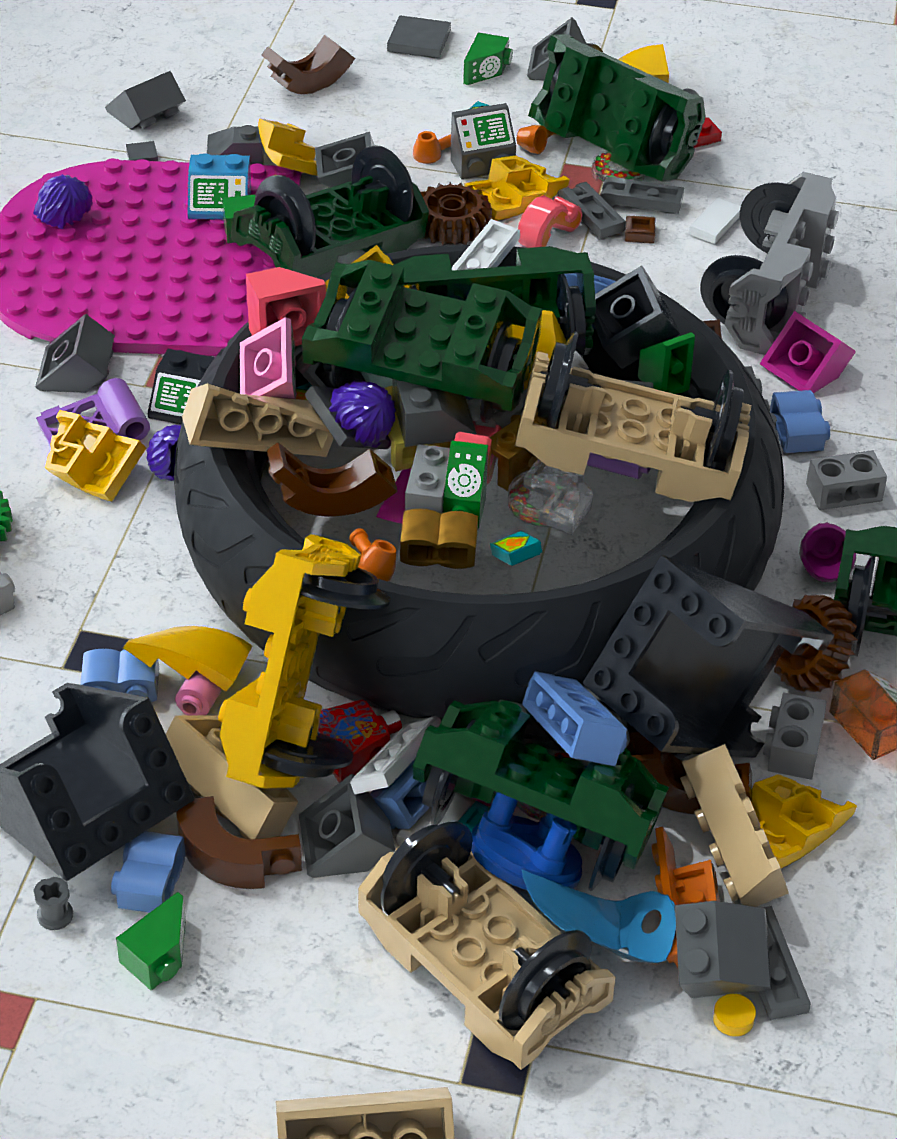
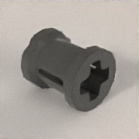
[33,877,73,930]

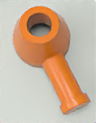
[516,125,555,154]
[413,131,451,164]
[349,528,397,581]

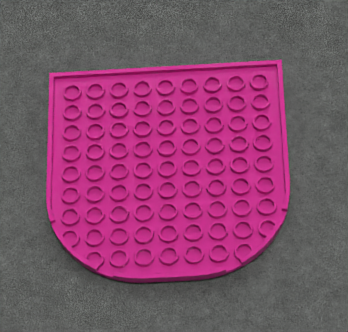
[0,158,302,356]

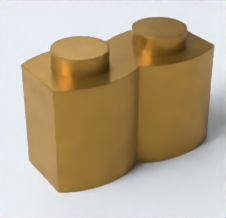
[400,509,478,569]

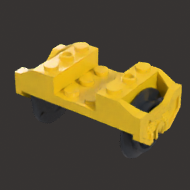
[218,534,391,788]

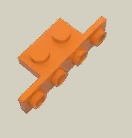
[651,826,720,968]

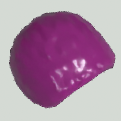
[799,522,856,583]

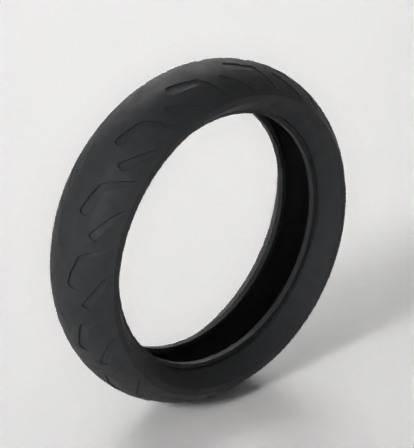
[174,245,784,721]

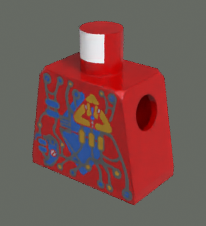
[318,700,402,783]

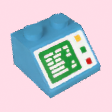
[188,153,251,219]

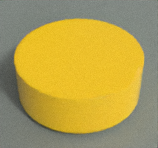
[713,994,756,1036]

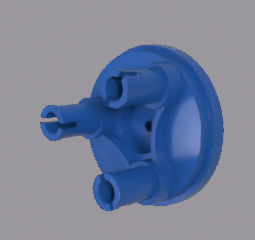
[471,792,582,890]

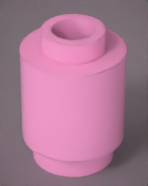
[175,671,222,716]

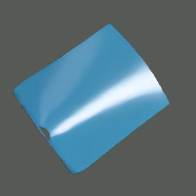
[522,870,676,963]

